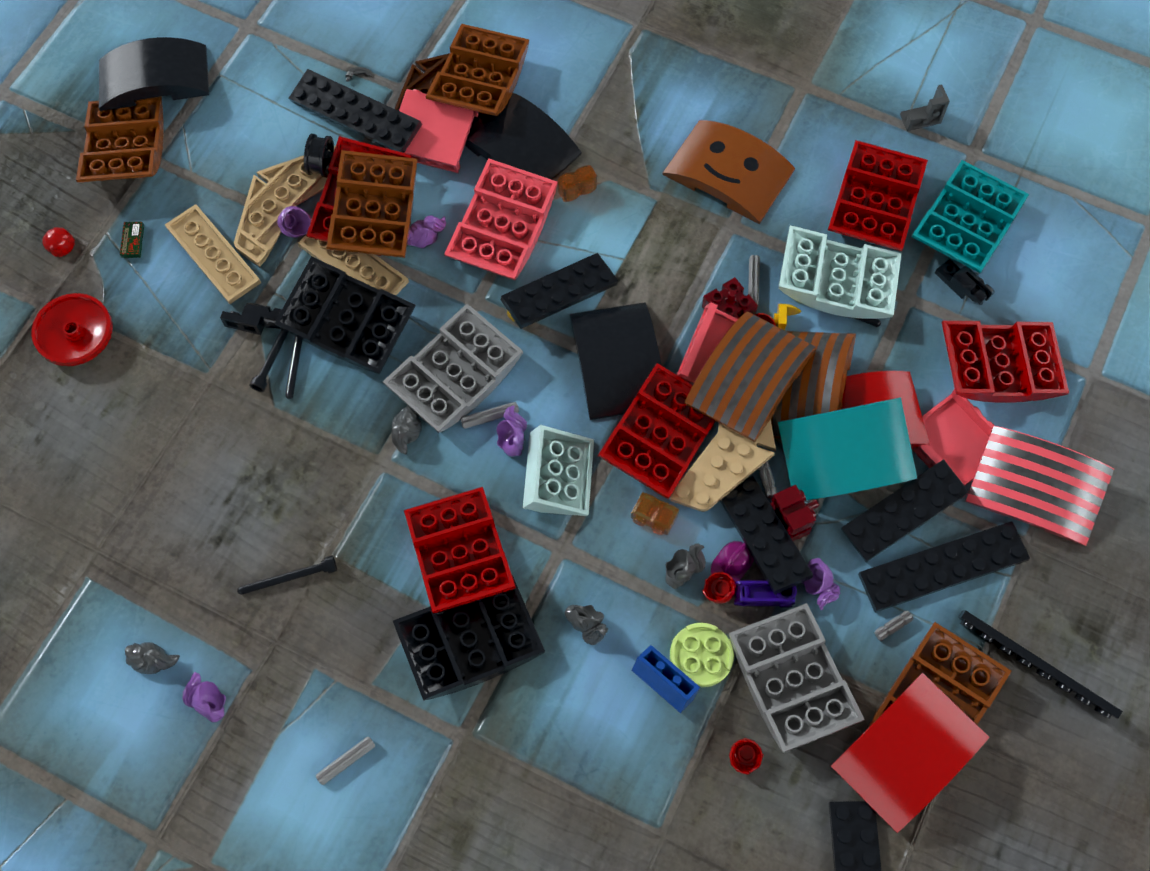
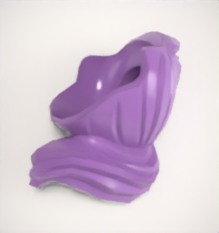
[408,216,446,248]
[497,405,527,457]
[803,558,840,610]
[182,672,226,722]

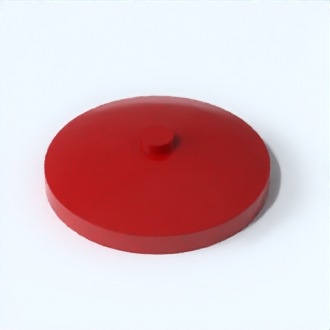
[31,293,113,366]

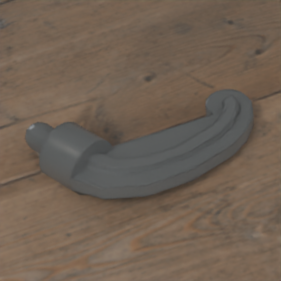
[345,67,372,82]

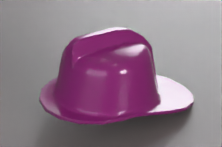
[711,541,754,582]

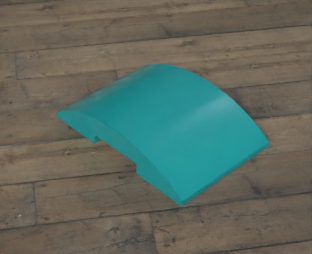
[911,160,1029,273]
[778,397,918,500]

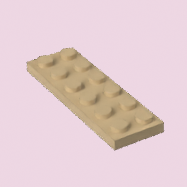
[165,204,261,304]
[298,234,409,295]

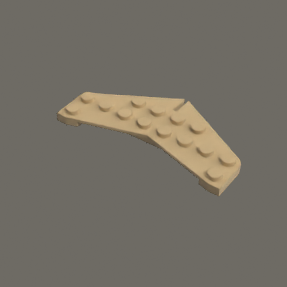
[234,146,336,267]
[670,419,776,512]

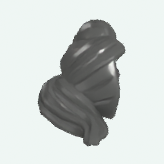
[392,406,422,455]
[665,543,706,589]
[565,605,608,645]
[125,642,180,674]

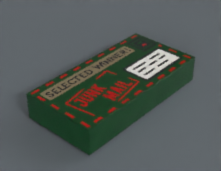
[120,222,144,258]

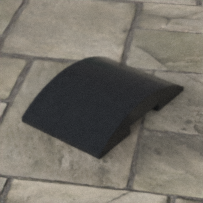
[99,37,209,111]
[465,93,582,180]
[274,256,416,374]
[570,302,662,420]
[393,575,545,701]

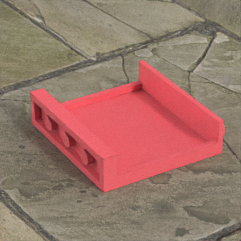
[386,89,478,173]
[677,302,738,385]
[912,389,994,486]

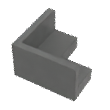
[900,84,950,131]

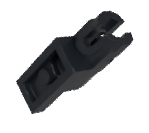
[935,259,995,305]
[220,303,282,335]

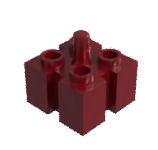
[702,277,758,319]
[770,485,819,541]

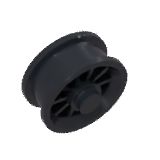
[304,133,334,178]

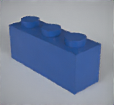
[631,645,700,713]

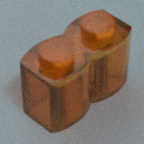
[557,165,597,202]
[631,492,679,535]

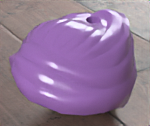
[277,206,312,238]

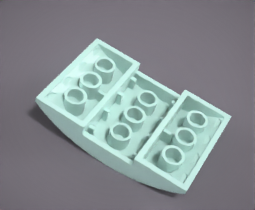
[778,225,902,319]

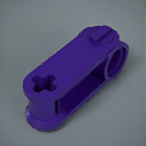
[734,581,797,607]

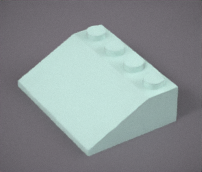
[523,425,594,516]

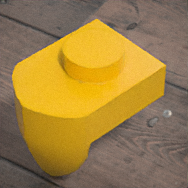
[773,303,801,331]

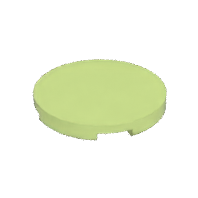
[670,623,734,688]

